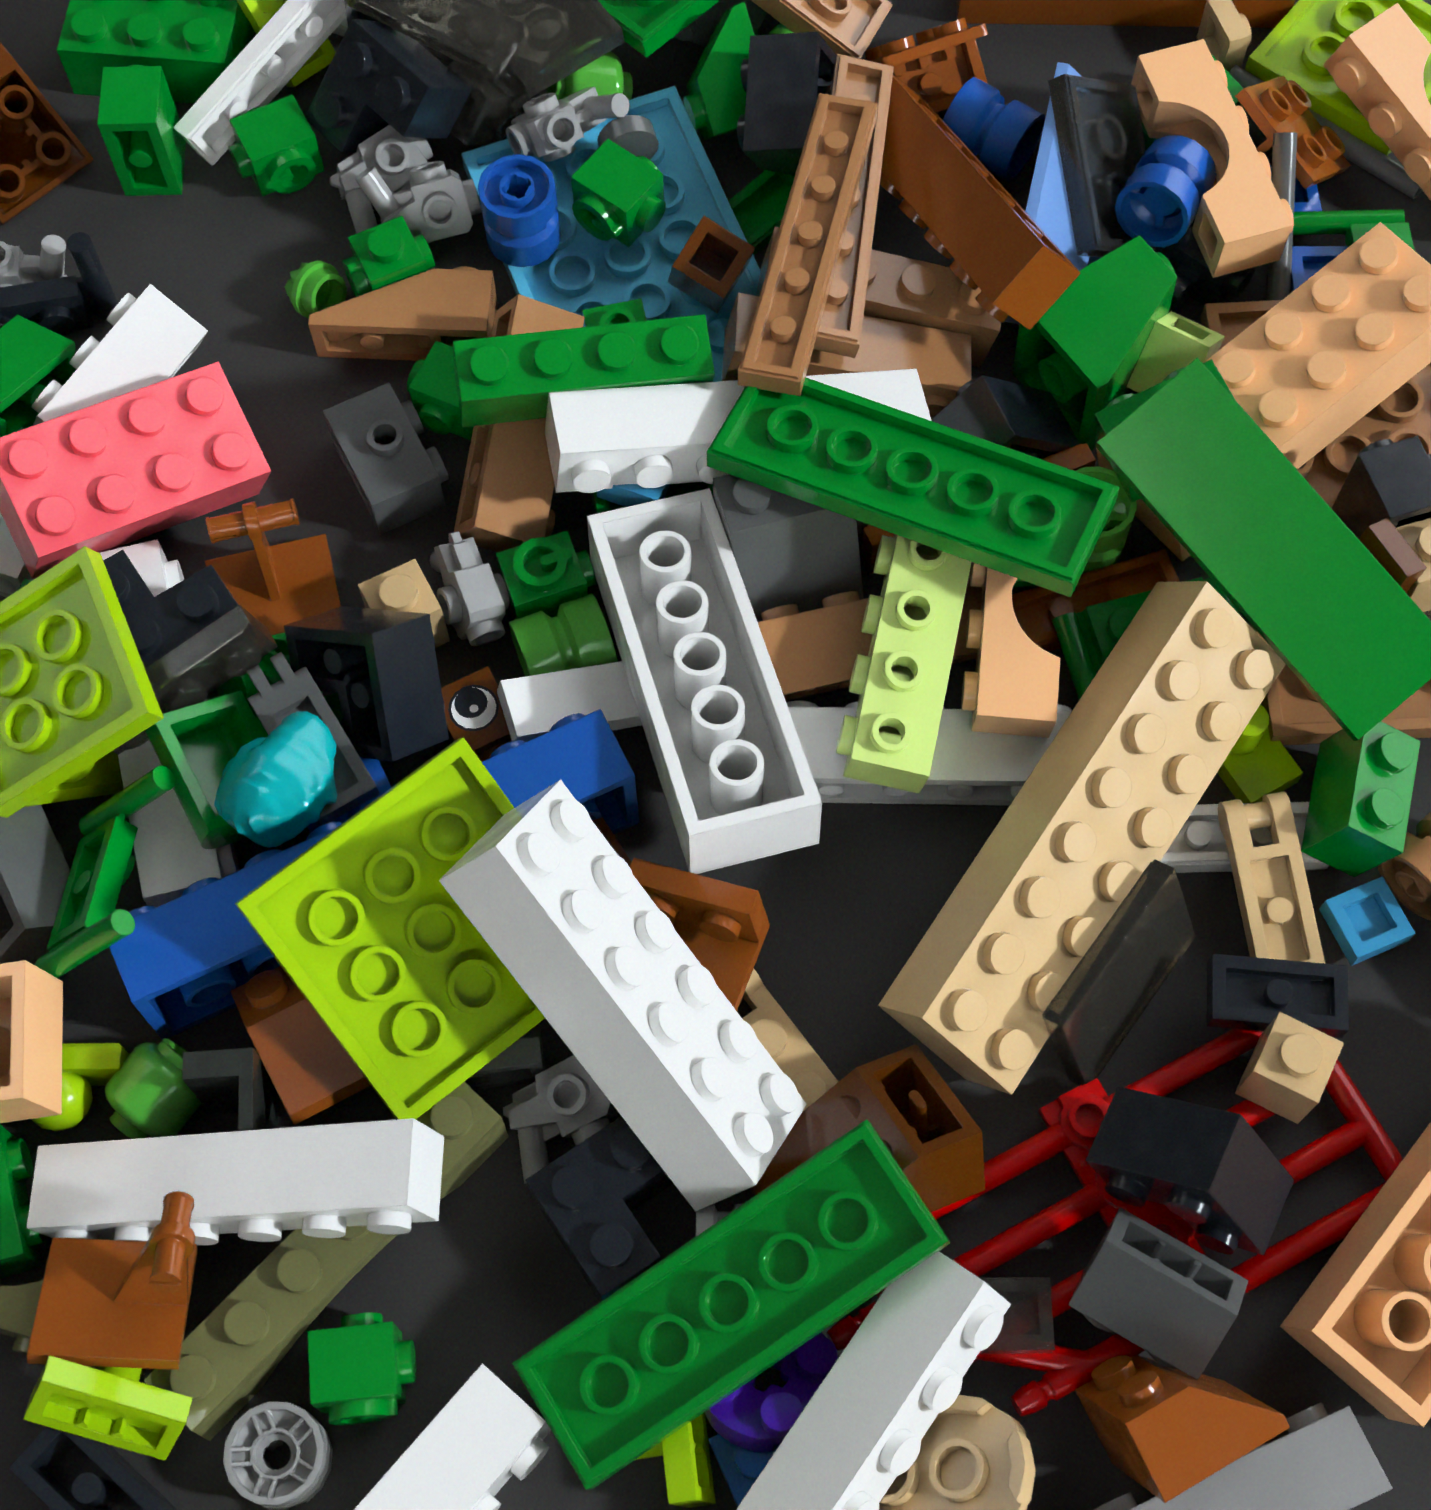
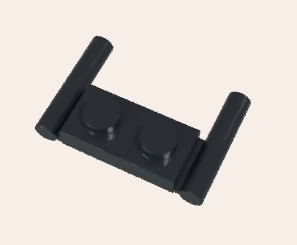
[0,232,118,336]

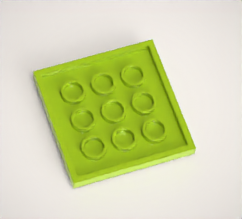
[234,737,545,1120]

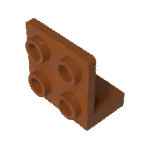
[630,857,770,1011]

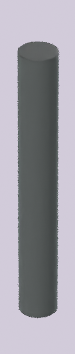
[1266,132,1297,301]

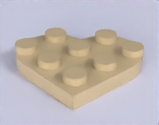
[879,1395,1036,1510]

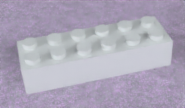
[587,488,822,874]
[439,780,807,1212]

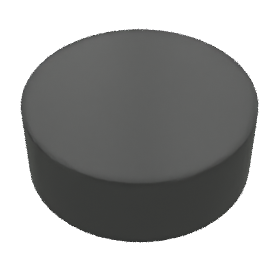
[597,115,658,160]

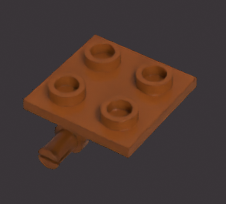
[1213,76,1351,189]
[205,498,341,668]
[27,1191,197,1370]

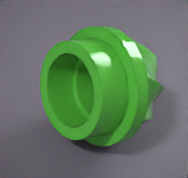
[285,260,347,318]

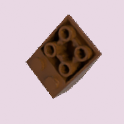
[0,42,94,225]
[748,1044,985,1212]

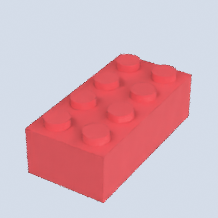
[0,361,271,579]

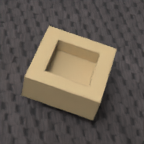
[1197,0,1252,72]

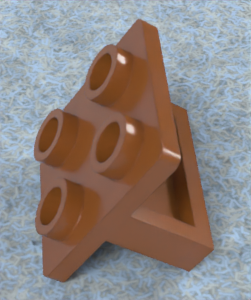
[864,17,988,113]

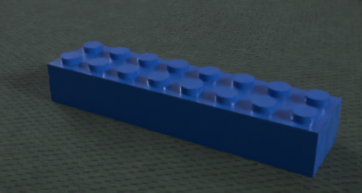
[109,709,640,1040]

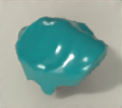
[214,711,337,848]

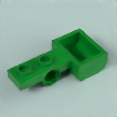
[146,690,344,849]

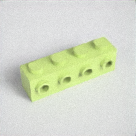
[836,534,972,794]

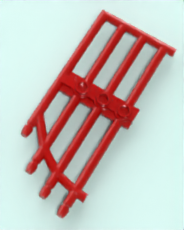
[826,1029,1403,1416]

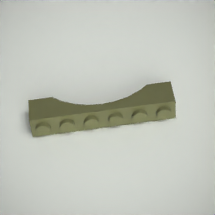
[144,1082,509,1441]

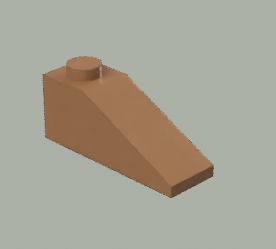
[308,266,498,361]

